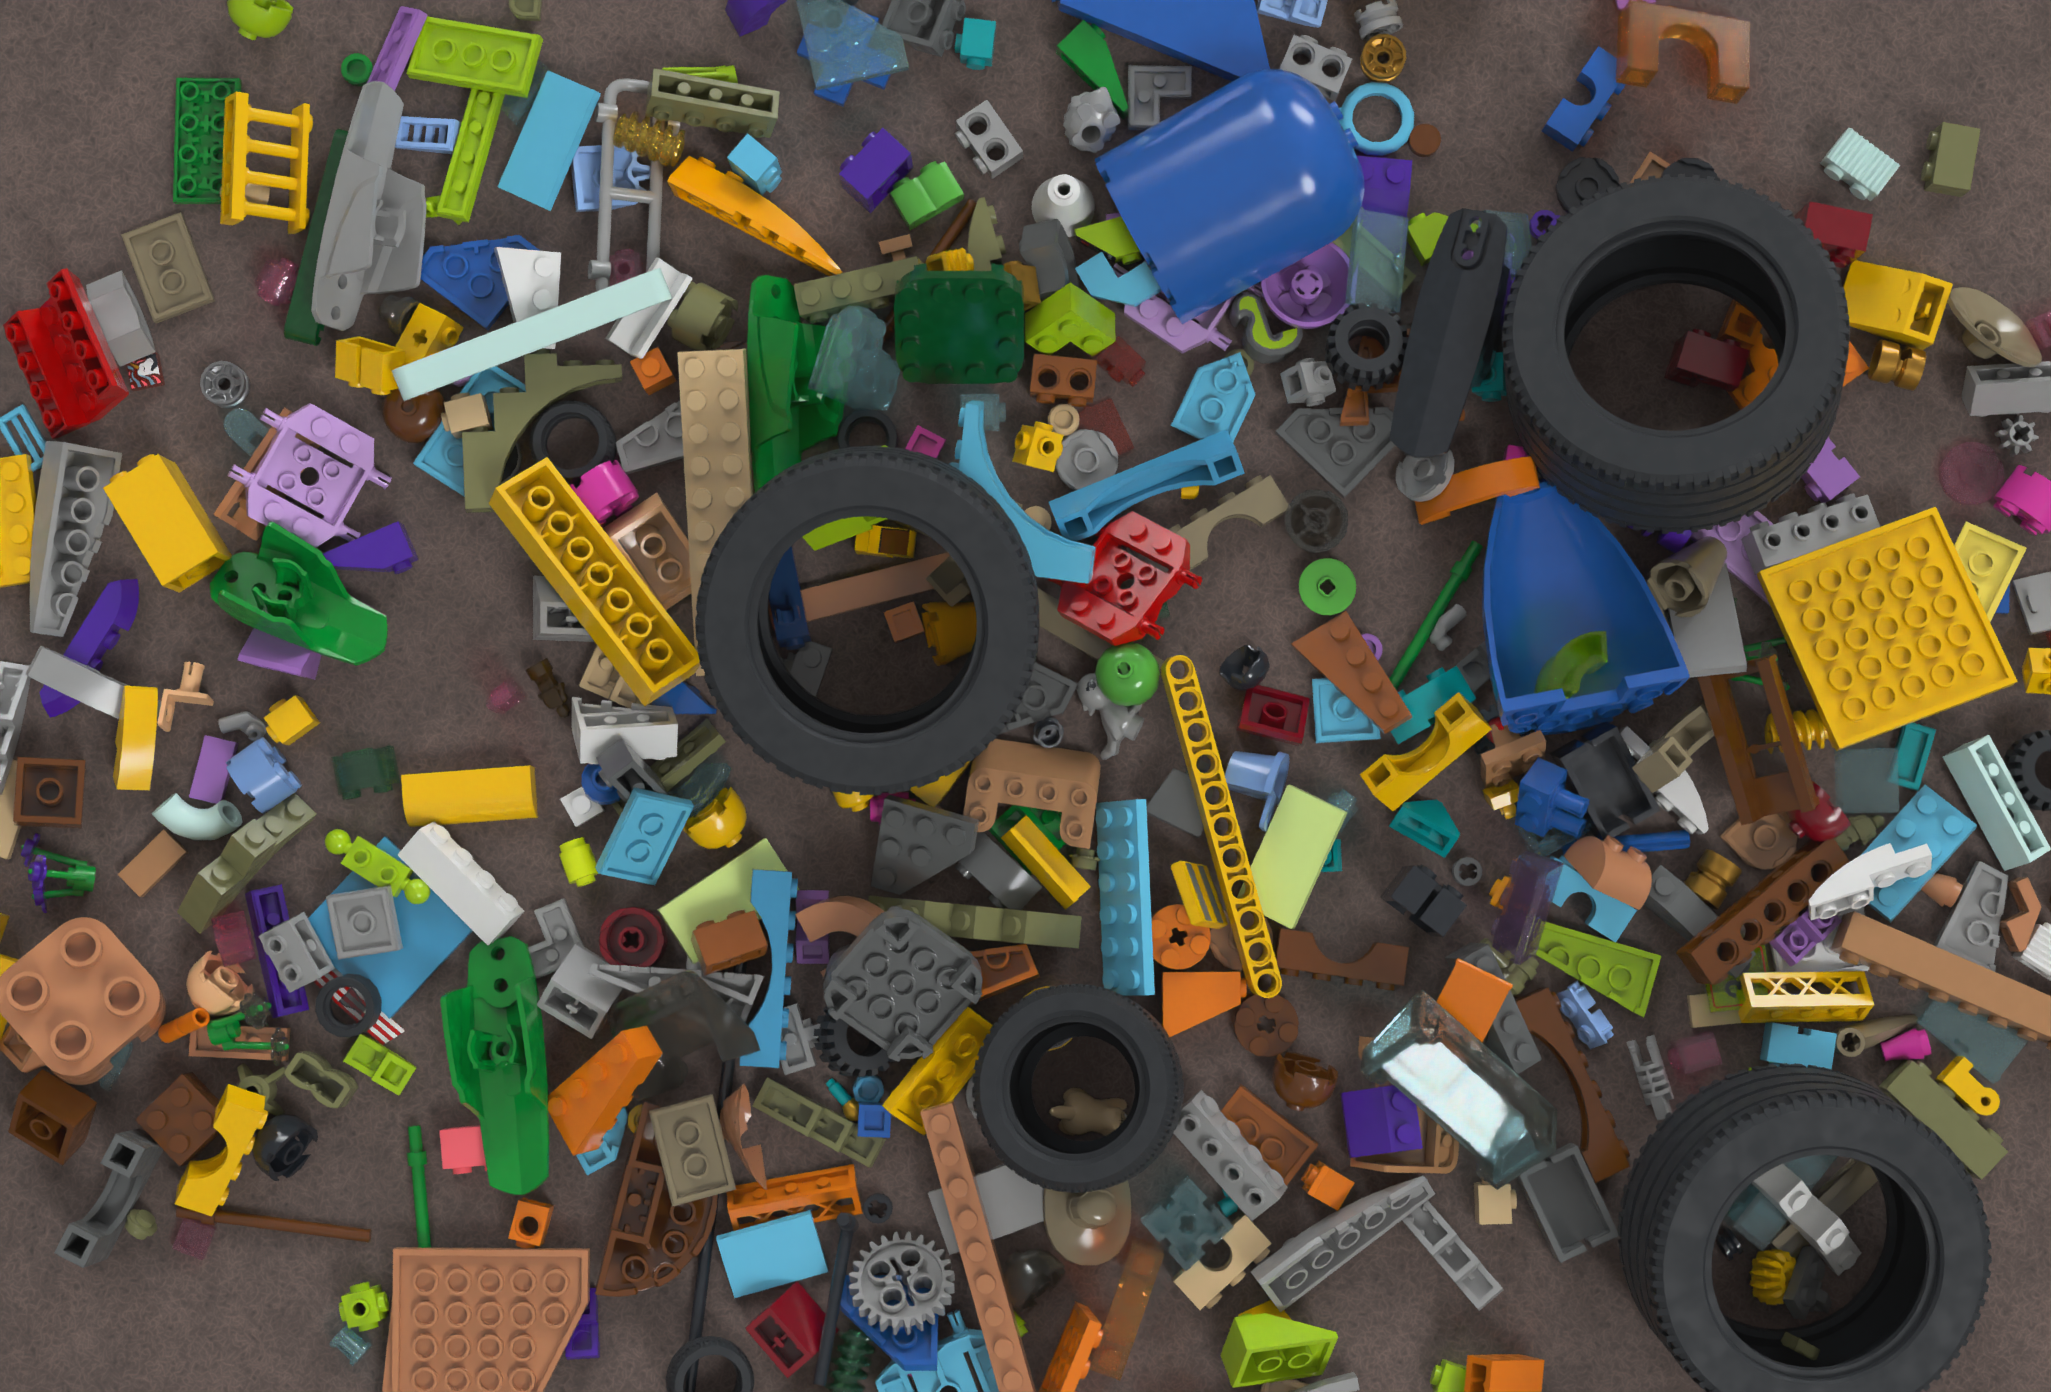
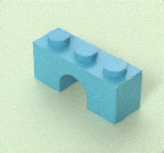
[1530,855,1637,943]

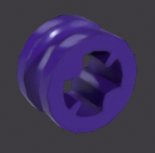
[1529,210,1556,239]

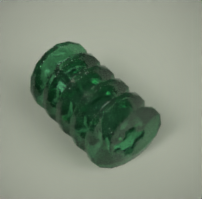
[823,1328,875,1392]

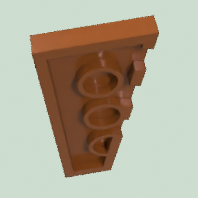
[1291,611,1413,734]

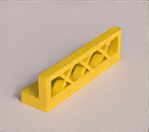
[1738,971,1874,1023]

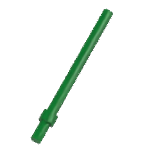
[1389,541,1483,690]
[407,1125,431,1248]

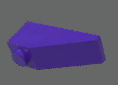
[323,521,419,574]

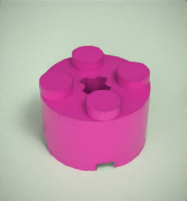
[570,460,639,527]
[1993,465,2051,536]

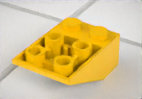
[1843,260,1953,350]

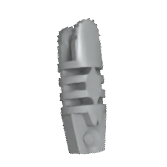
[1627,1035,1674,1120]

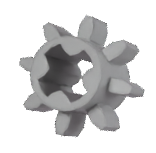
[1995,415,2039,457]

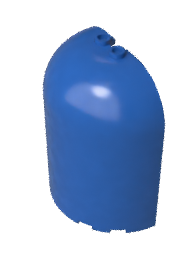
[1094,69,1365,324]

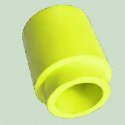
[559,837,598,887]

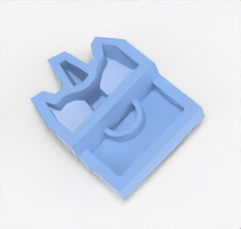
[571,142,651,212]

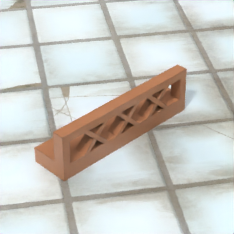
[214,407,320,541]

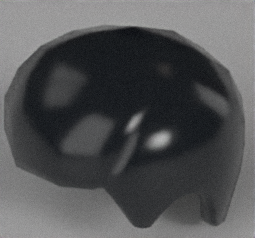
[1219,644,1270,690]

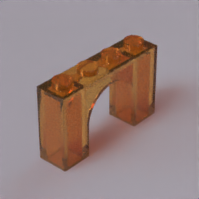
[1616,0,1750,104]
[1088,1235,1164,1380]

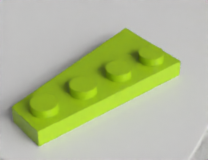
[1526,919,1661,1018]

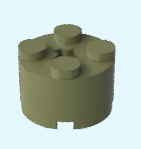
[667,282,738,351]

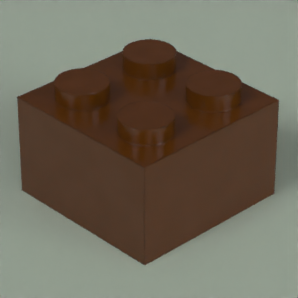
[13,757,86,829]
[8,1069,97,1166]
[135,1072,220,1167]

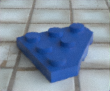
[420,235,540,331]
[840,1275,938,1371]

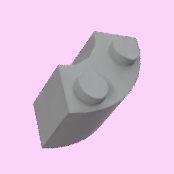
[86,270,155,367]

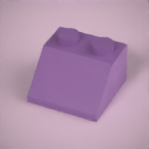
[238,628,321,680]

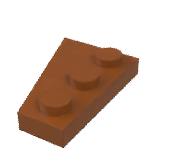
[1221,1084,1318,1186]

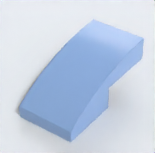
[1256,0,1328,28]

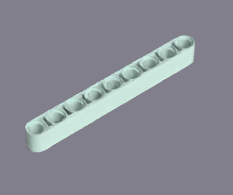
[392,268,672,401]

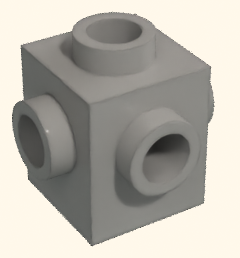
[1280,358,1336,406]

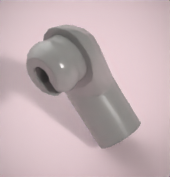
[218,711,266,741]

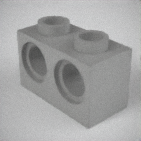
[1280,35,1352,101]
[954,100,1023,179]

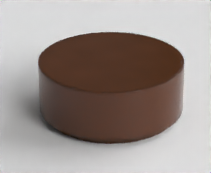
[1408,124,1441,157]

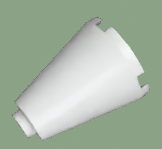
[1032,174,1095,237]

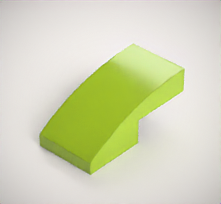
[343,1033,416,1095]

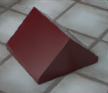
[1236,685,1310,746]

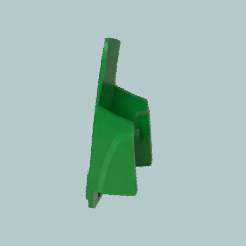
[747,275,851,493]
[440,937,549,1195]

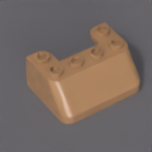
[963,739,1101,850]

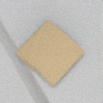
[578,644,642,708]

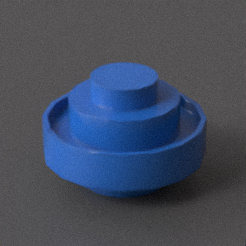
[582,764,621,805]

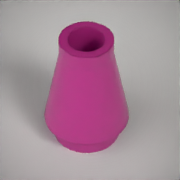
[1880,1028,1932,1061]

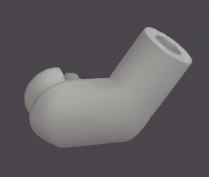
[1430,604,1467,651]

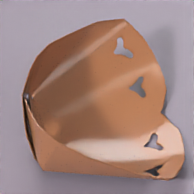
[720,1084,767,1190]

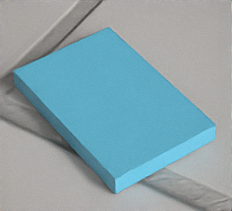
[595,787,694,885]
[716,1210,828,1298]

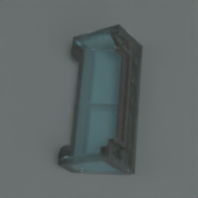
[1360,989,1557,1190]

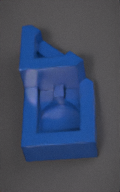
[652,682,716,715]

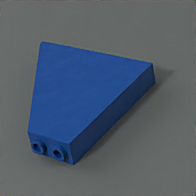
[1051,0,1270,82]

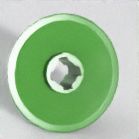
[1299,558,1356,615]

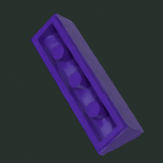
[245,885,310,1018]

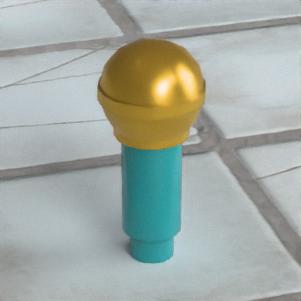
[826,1078,859,1121]

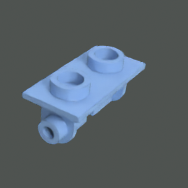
[1556,981,1614,1049]

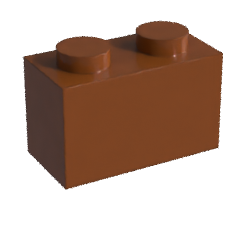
[691,910,768,976]

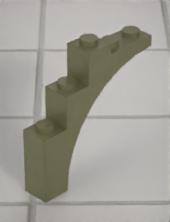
[462,348,622,513]
[869,896,1082,949]

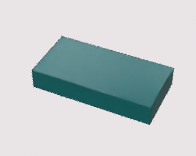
[1885,722,1936,791]

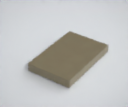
[122,212,215,324]
[649,1094,736,1206]

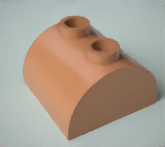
[1564,835,1652,910]

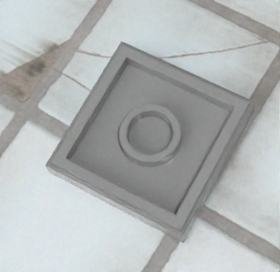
[326,885,403,960]

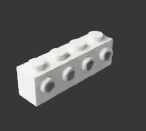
[398,821,524,945]

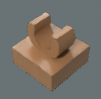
[879,234,913,261]

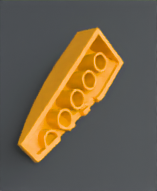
[667,156,843,276]

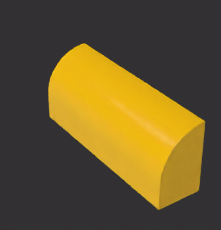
[401,765,538,827]

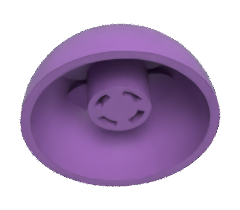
[1261,242,1356,329]

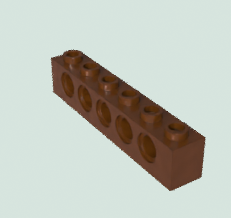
[1676,839,1850,985]

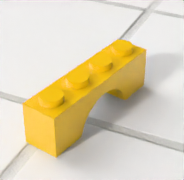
[1360,692,1492,811]
[175,1084,268,1217]

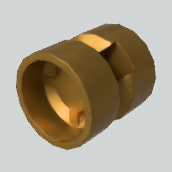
[1868,339,1926,391]
[1684,849,1742,910]

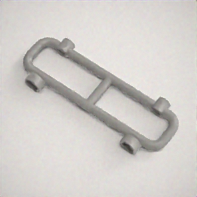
[588,78,680,292]

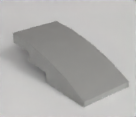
[928,1164,1044,1255]

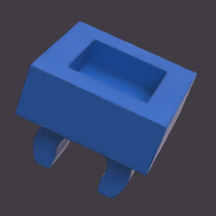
[857,1102,891,1138]

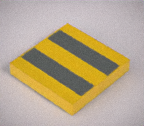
[1171,861,1228,929]

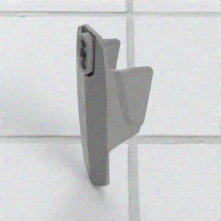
[311,81,427,331]

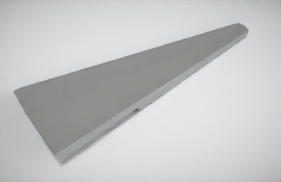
[588,963,764,1037]

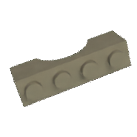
[1169,475,1290,570]
[1632,698,1715,793]

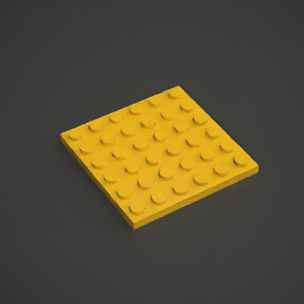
[1757,507,2018,751]

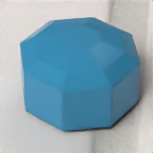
[852,1075,884,1103]

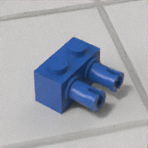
[1515,757,1590,839]

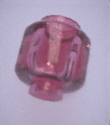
[255,257,299,307]

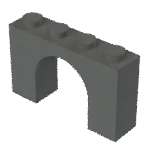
[54,1128,163,1268]

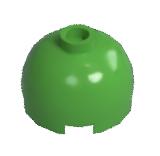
[1095,642,1160,706]

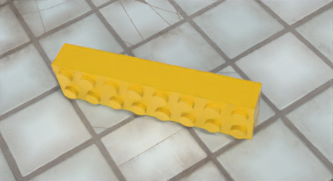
[489,457,700,706]

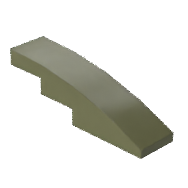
[752,1077,886,1168]

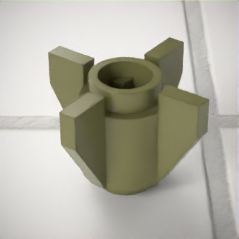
[237,1063,286,1116]

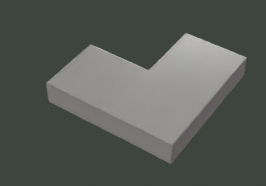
[1128,65,1192,130]
[528,898,584,979]

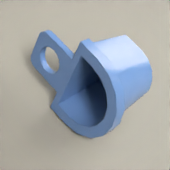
[1225,751,1290,832]

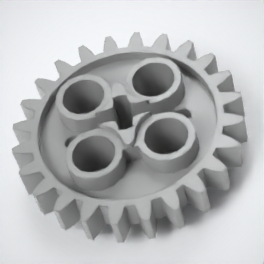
[849,1232,955,1335]

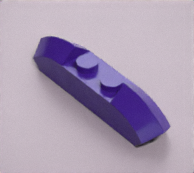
[39,579,139,718]

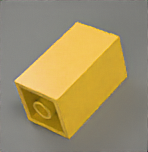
[103,454,232,593]

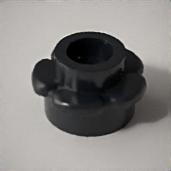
[1033,717,1064,748]

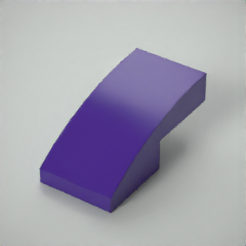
[565,1288,600,1360]

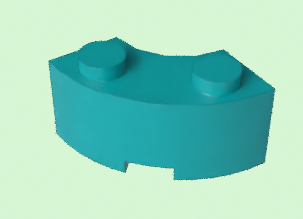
[1391,666,1476,744]

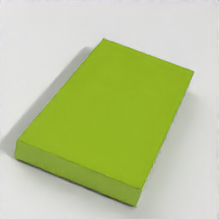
[406,16,543,98]

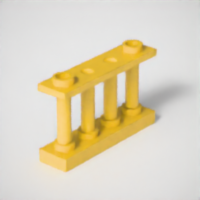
[220,92,313,234]

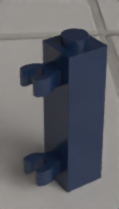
[769,546,811,650]

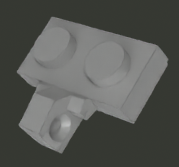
[780,1003,821,1075]

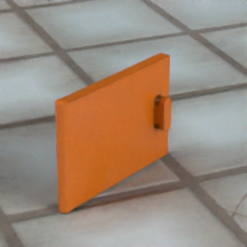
[1421,958,1513,1058]

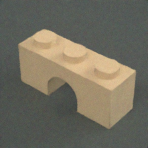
[1172,1212,1272,1310]

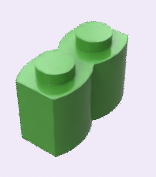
[890,161,964,230]

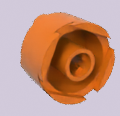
[1151,904,1211,969]

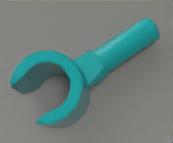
[1217,1187,1239,1217]

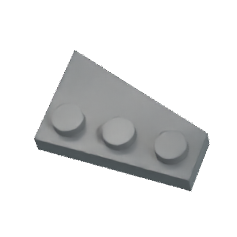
[616,401,684,474]
[1934,861,2008,972]

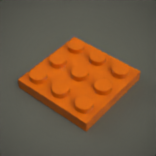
[1038,1301,1103,1392]

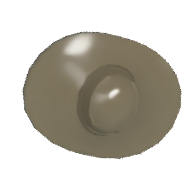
[1947,287,2042,367]
[1043,1180,1131,1265]

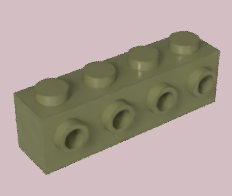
[645,68,780,138]
[794,256,924,323]

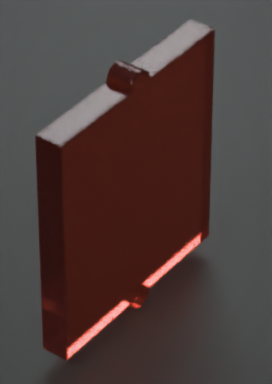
[1076,398,1134,458]

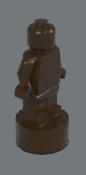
[525,658,571,718]

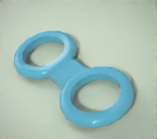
[1339,82,1414,156]

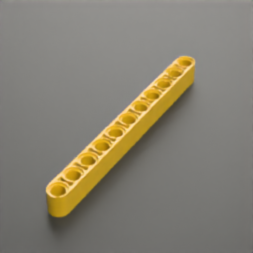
[1161,655,1282,998]

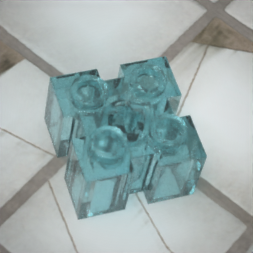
[1141,1175,1234,1271]

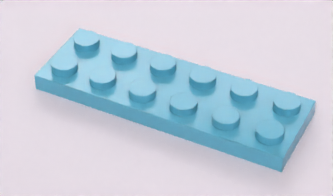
[1095,799,1155,996]

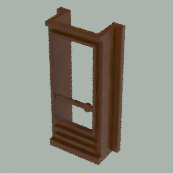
[1697,654,1820,825]

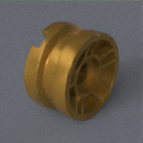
[1360,34,1406,83]

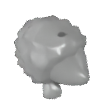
[1063,87,1121,153]

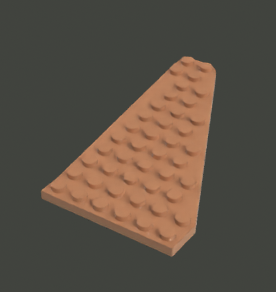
[382,1247,590,1392]

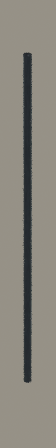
[683,961,747,1392]

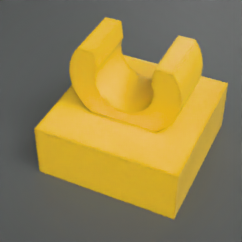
[1482,779,1519,820]

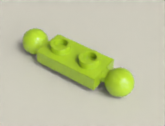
[325,829,430,904]

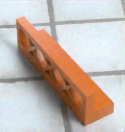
[727,1164,863,1231]

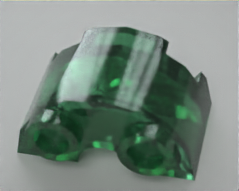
[331,745,401,800]

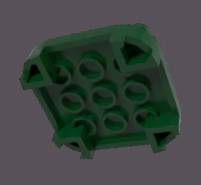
[894,263,1024,384]

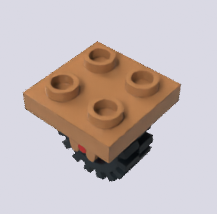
[1474,704,1546,788]

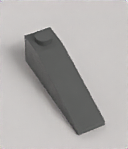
[1643,865,1756,979]

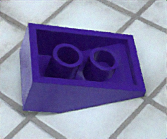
[1355,156,1412,262]

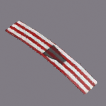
[313,968,405,1045]

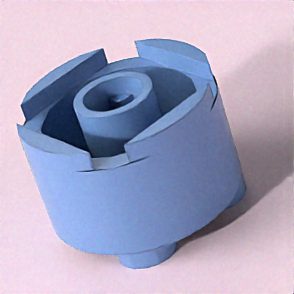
[226,737,302,814]

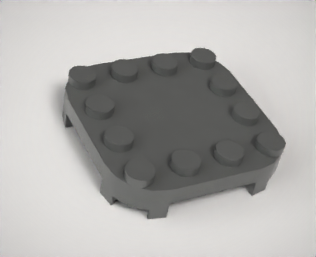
[823,906,983,1062]

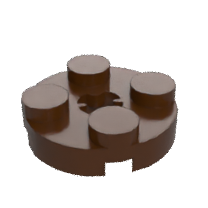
[1234,994,1299,1057]

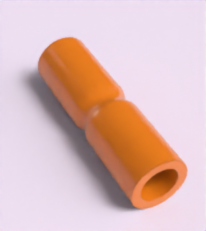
[158,1007,210,1043]

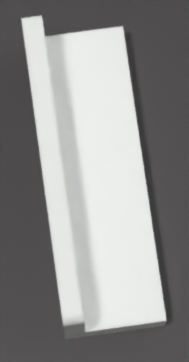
[605,258,692,359]

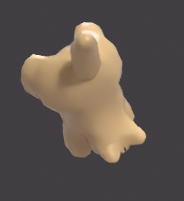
[1050,1088,1127,1136]

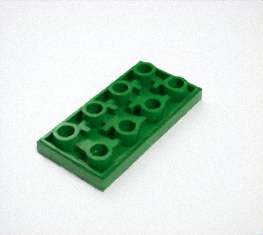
[173,78,241,204]

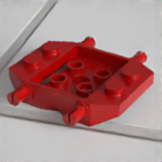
[1048,511,1202,646]

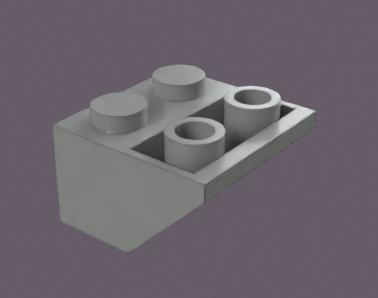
[533,576,595,642]
[537,943,624,1039]

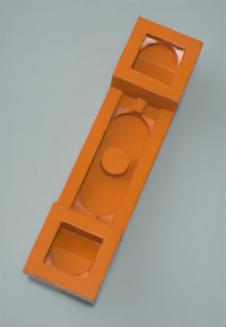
[1415,456,1540,525]

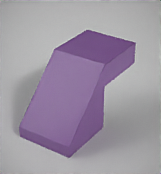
[796,890,829,964]

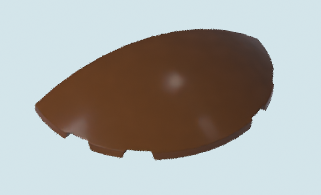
[595,1101,718,1297]

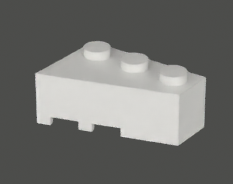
[494,247,561,349]
[572,697,678,764]

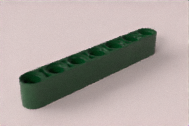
[284,129,348,346]

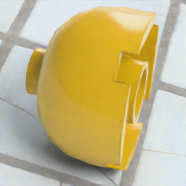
[683,787,747,849]

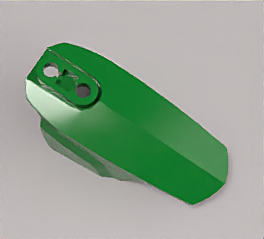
[210,521,388,666]

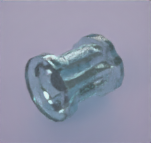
[329,1325,373,1366]

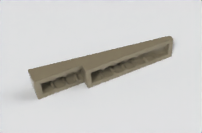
[1038,588,1164,673]

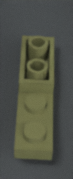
[968,197,1006,271]

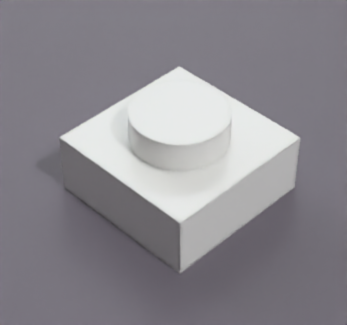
[560,787,605,827]

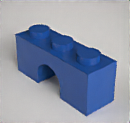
[1542,46,1630,152]

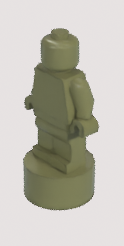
[1834,814,1885,852]

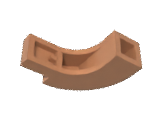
[795,896,885,943]

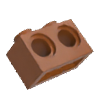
[1030,354,1097,407]

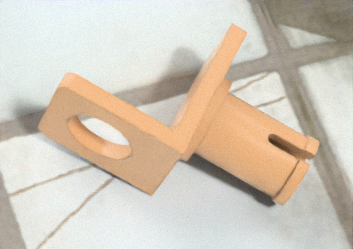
[157,662,214,732]

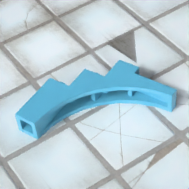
[949,400,1096,584]

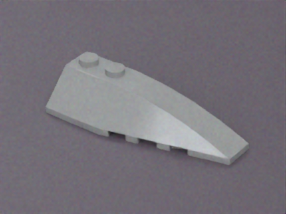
[29,441,122,637]
[1250,1176,1435,1312]

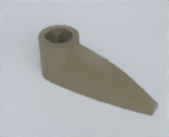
[1832,1015,1918,1057]

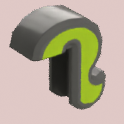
[1229,292,1303,364]

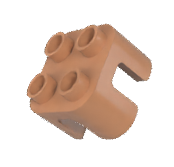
[0,917,166,1085]

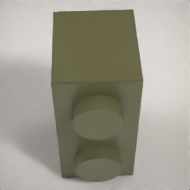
[1921,122,1980,197]

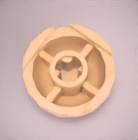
[186,951,253,1017]

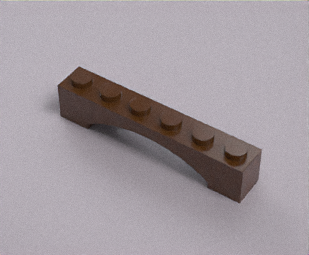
[1515,987,1630,1183]

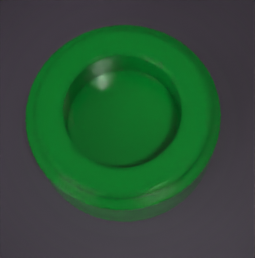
[341,53,374,86]

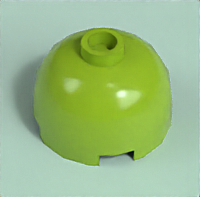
[227,0,294,40]

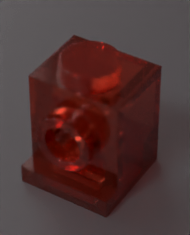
[1096,335,1146,387]

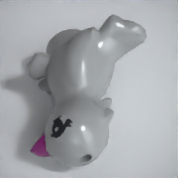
[1077,673,1145,760]

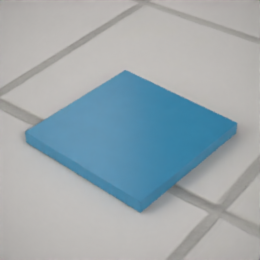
[308,837,473,1019]

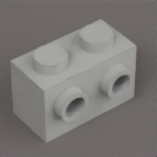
[259,912,335,993]

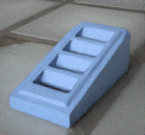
[395,116,462,154]

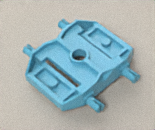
[875,1310,999,1392]

